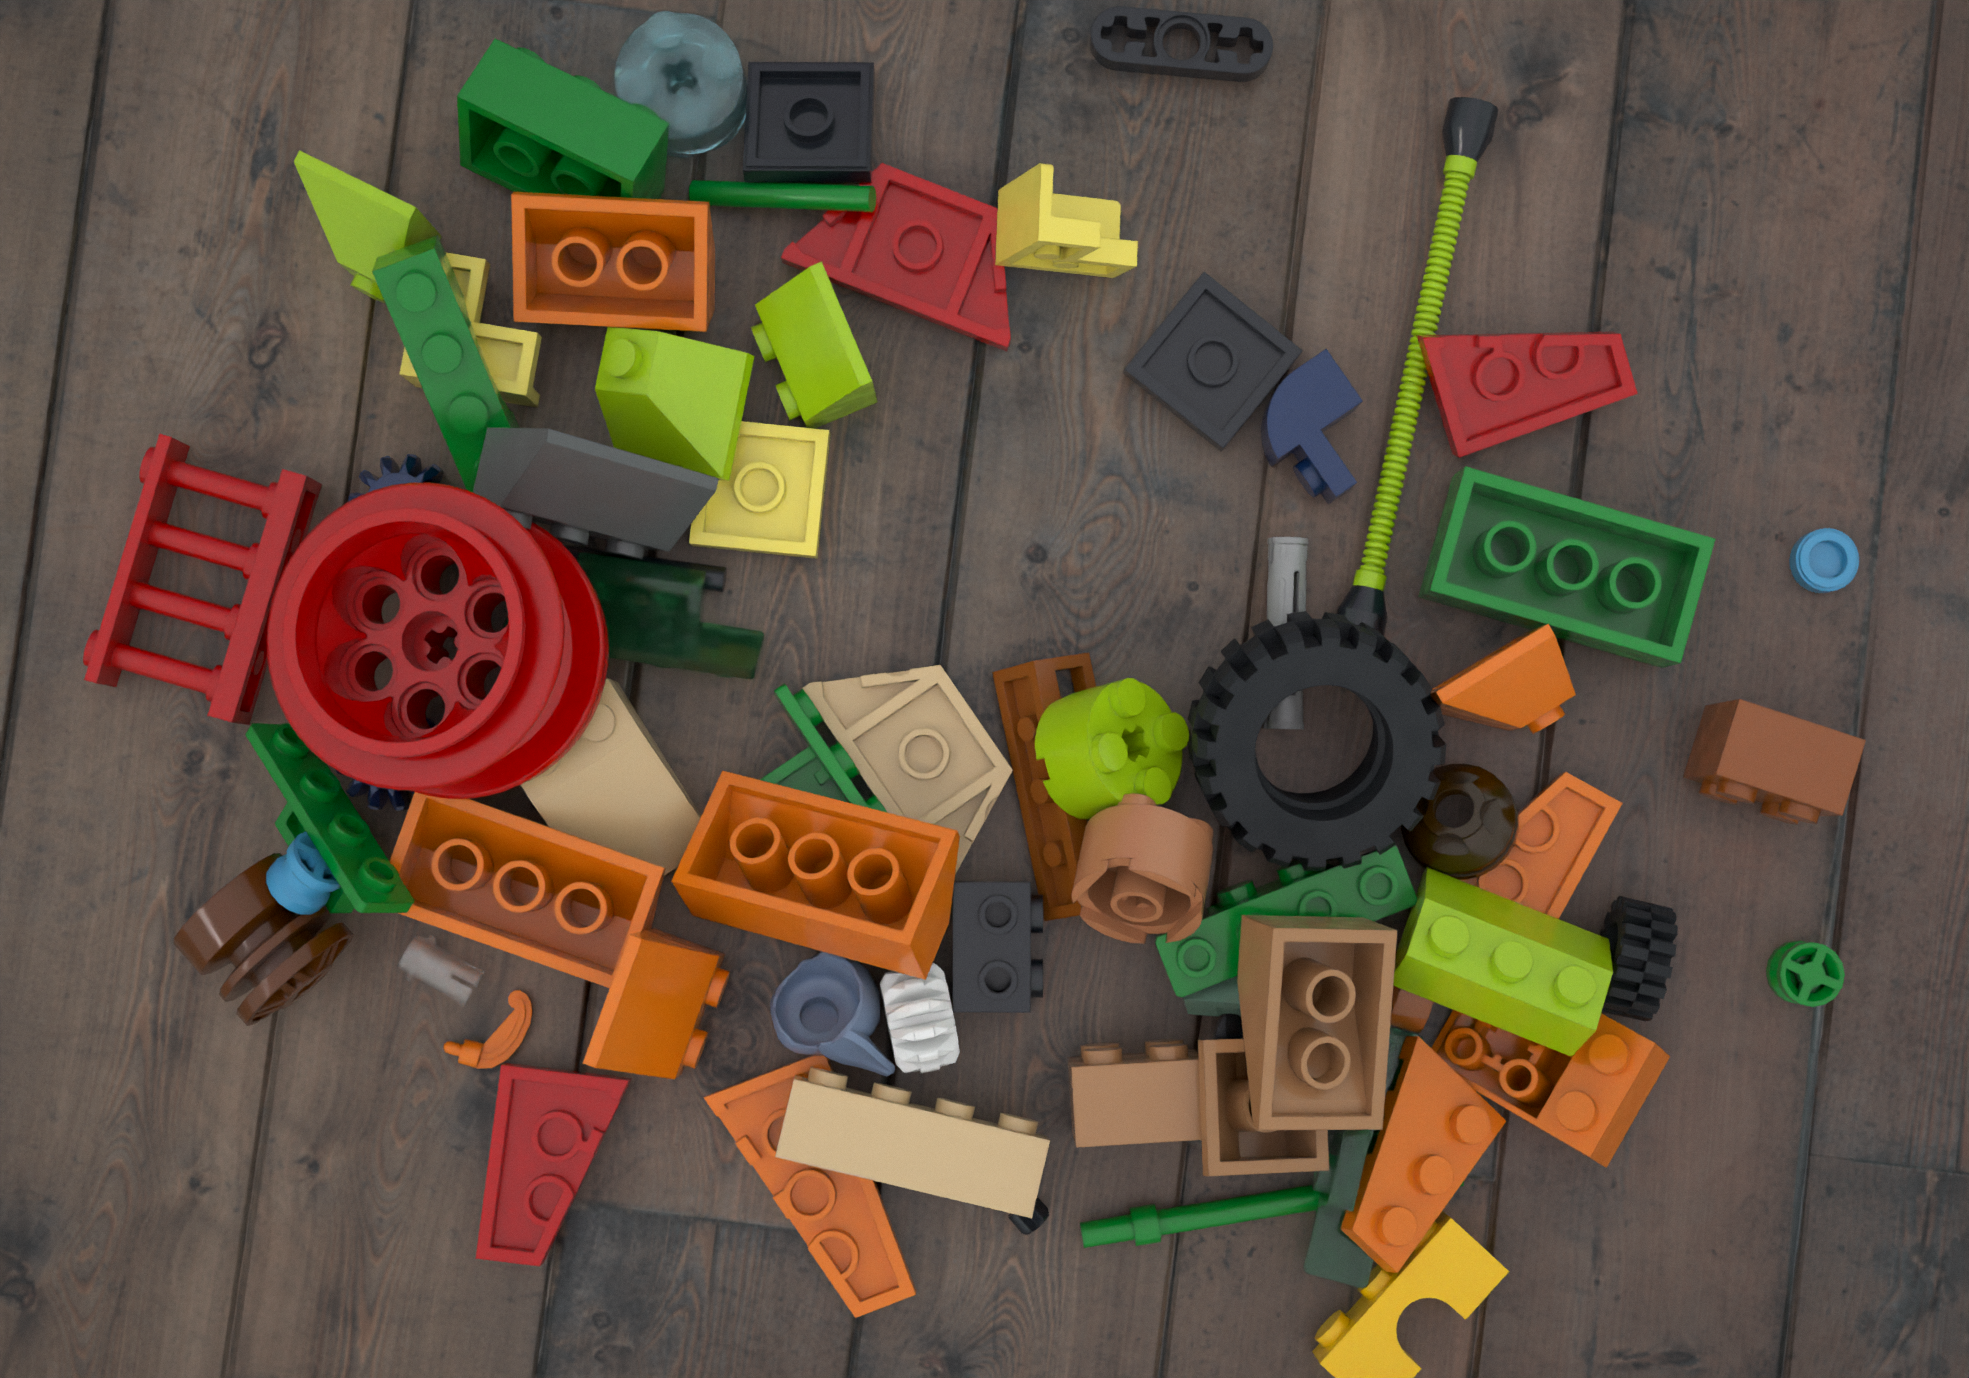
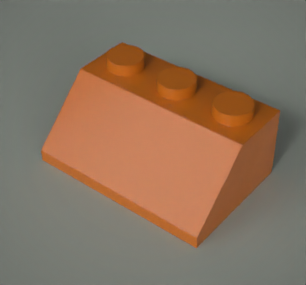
[511,192,715,332]

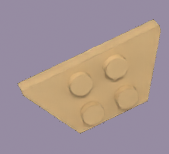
[802,665,1013,874]

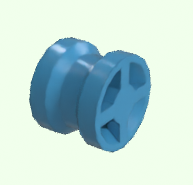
[266,831,341,915]

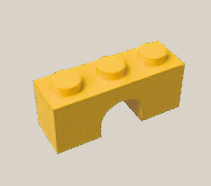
[1312,1211,1509,1378]

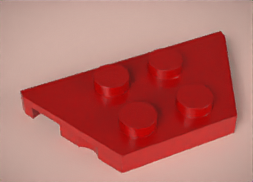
[781,163,1011,352]

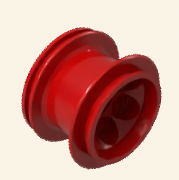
[266,483,609,799]

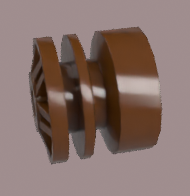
[174,853,354,1026]

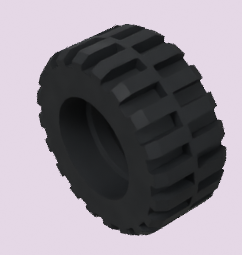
[1188,611,1447,871]

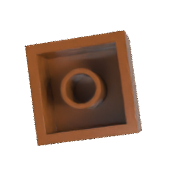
[1683,699,1866,825]

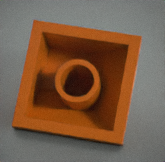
[1430,624,1576,734]

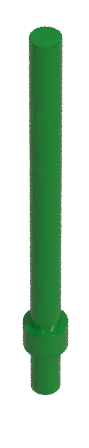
[1080,1177,1464,1248]

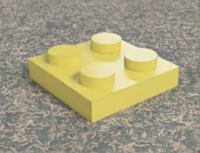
[689,421,831,559]

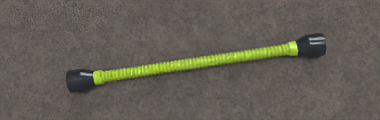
[1336,97,1499,636]

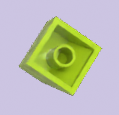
[751,262,878,429]

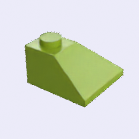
[294,150,442,303]
[595,327,755,481]

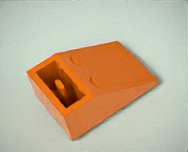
[1431,1010,1670,1168]

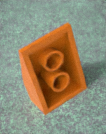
[583,928,730,1079]

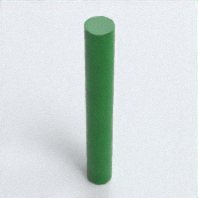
[689,180,876,212]

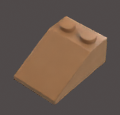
[1237,915,1398,1130]

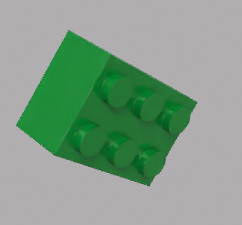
[457,38,670,199]

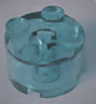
[615,11,747,158]

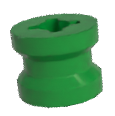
[1766,940,1845,1007]

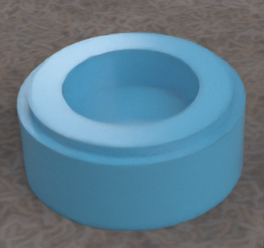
[1789,528,1859,593]

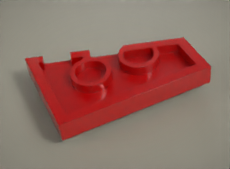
[1416,332,1638,458]
[475,1063,632,1267]

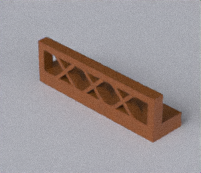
[992,652,1096,921]

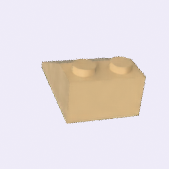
[521,678,701,876]

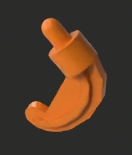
[443,990,533,1069]

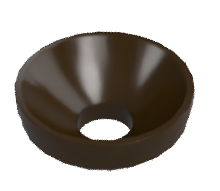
[1401,764,1519,880]

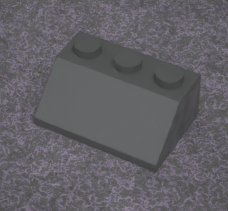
[473,427,719,560]

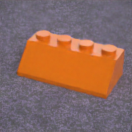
[671,771,960,980]
[390,792,666,988]

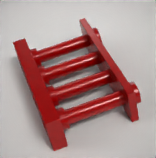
[83,434,322,725]

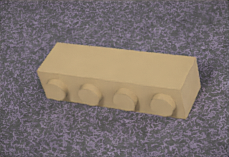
[775,1067,1050,1218]

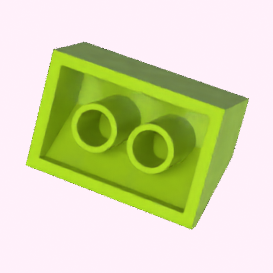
[1393,867,1613,1057]

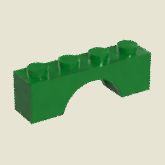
[372,235,519,492]

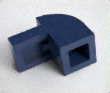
[1261,349,1363,505]

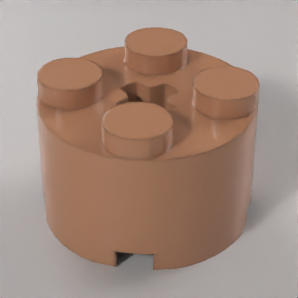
[1071,793,1213,944]

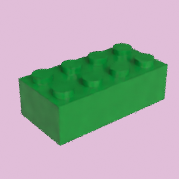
[1418,466,1715,668]

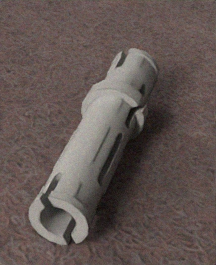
[1263,537,1309,730]

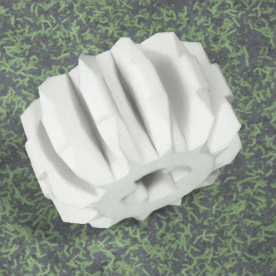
[880,963,960,1073]

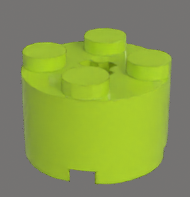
[1035,678,1189,819]

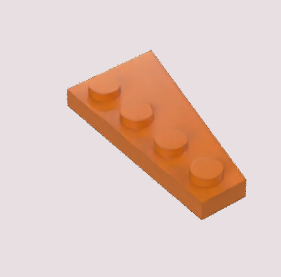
[704,1055,917,1318]

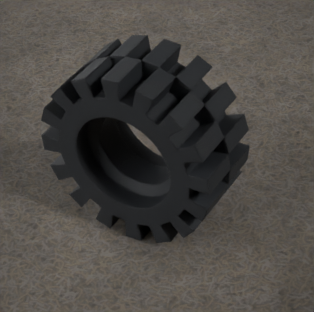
[1599,896,1678,1022]

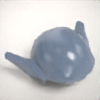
[770,951,895,1077]

